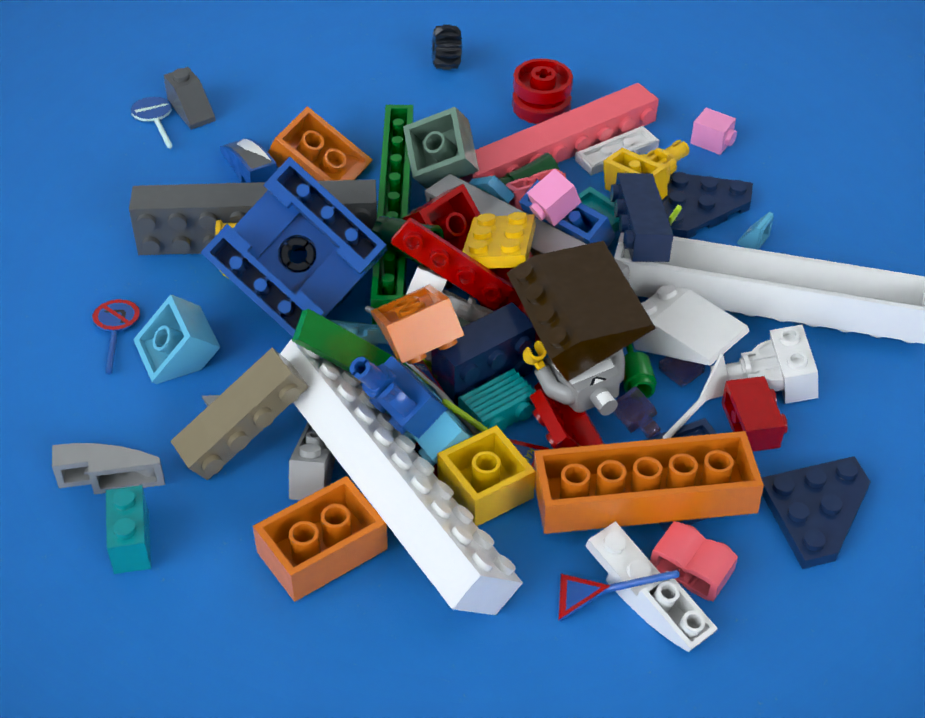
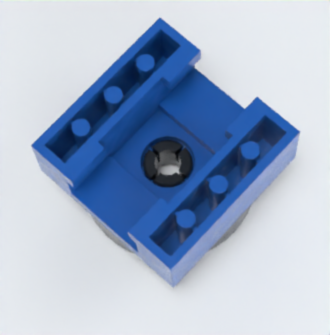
[200,157,387,337]

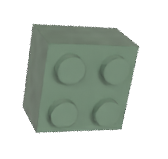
[403,107,479,189]

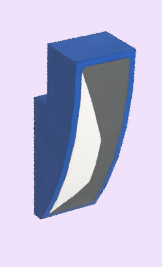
[220,138,277,183]

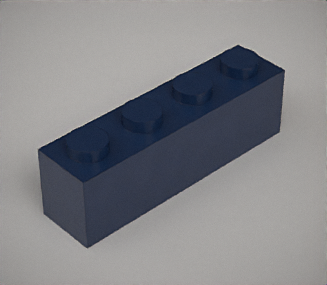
[610,173,674,262]

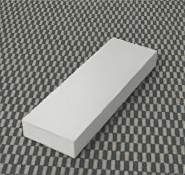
[575,126,659,175]

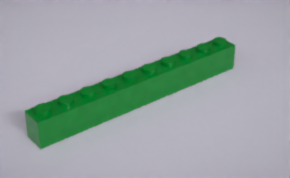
[371,105,414,325]

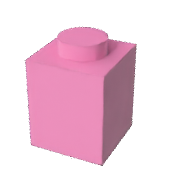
[690,108,737,155]
[527,169,581,226]

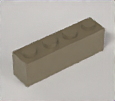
[170,347,309,480]

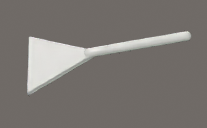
[662,353,729,439]

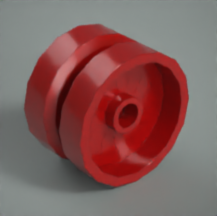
[512,58,573,124]

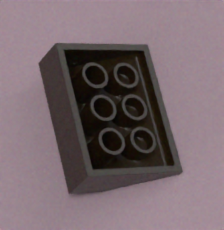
[507,241,656,382]

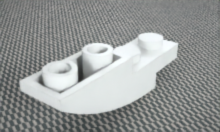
[585,521,718,652]

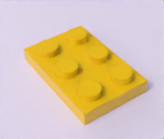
[462,212,536,269]

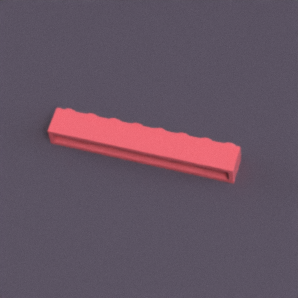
[459,83,659,183]

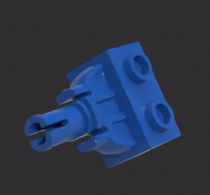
[350,355,447,439]

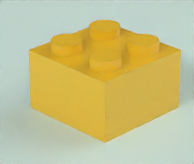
[437,425,536,526]

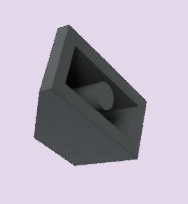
[163,67,216,129]

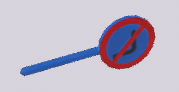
[92,299,140,375]

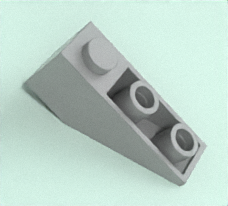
[289,423,335,500]

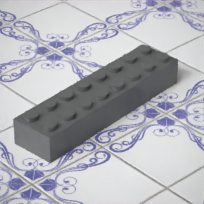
[129,179,377,255]

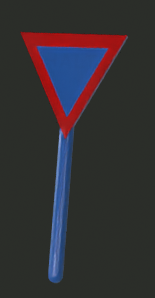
[559,570,680,622]

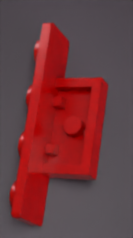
[391,218,513,309]
[529,382,605,449]

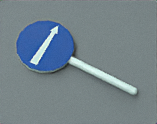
[131,97,172,149]

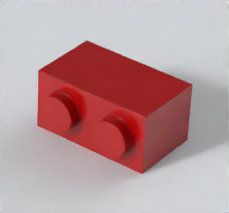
[721,376,788,452]

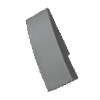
[52,443,165,495]

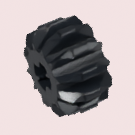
[431,25,462,70]

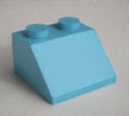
[133,294,220,384]

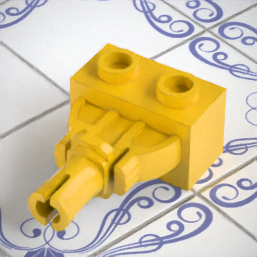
[603,140,690,200]

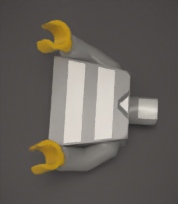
[523,341,625,415]

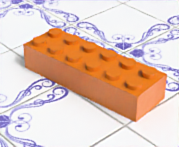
[534,431,764,534]

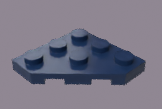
[662,172,753,239]
[761,456,870,569]

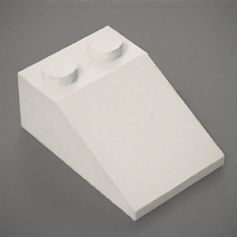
[633,285,749,366]

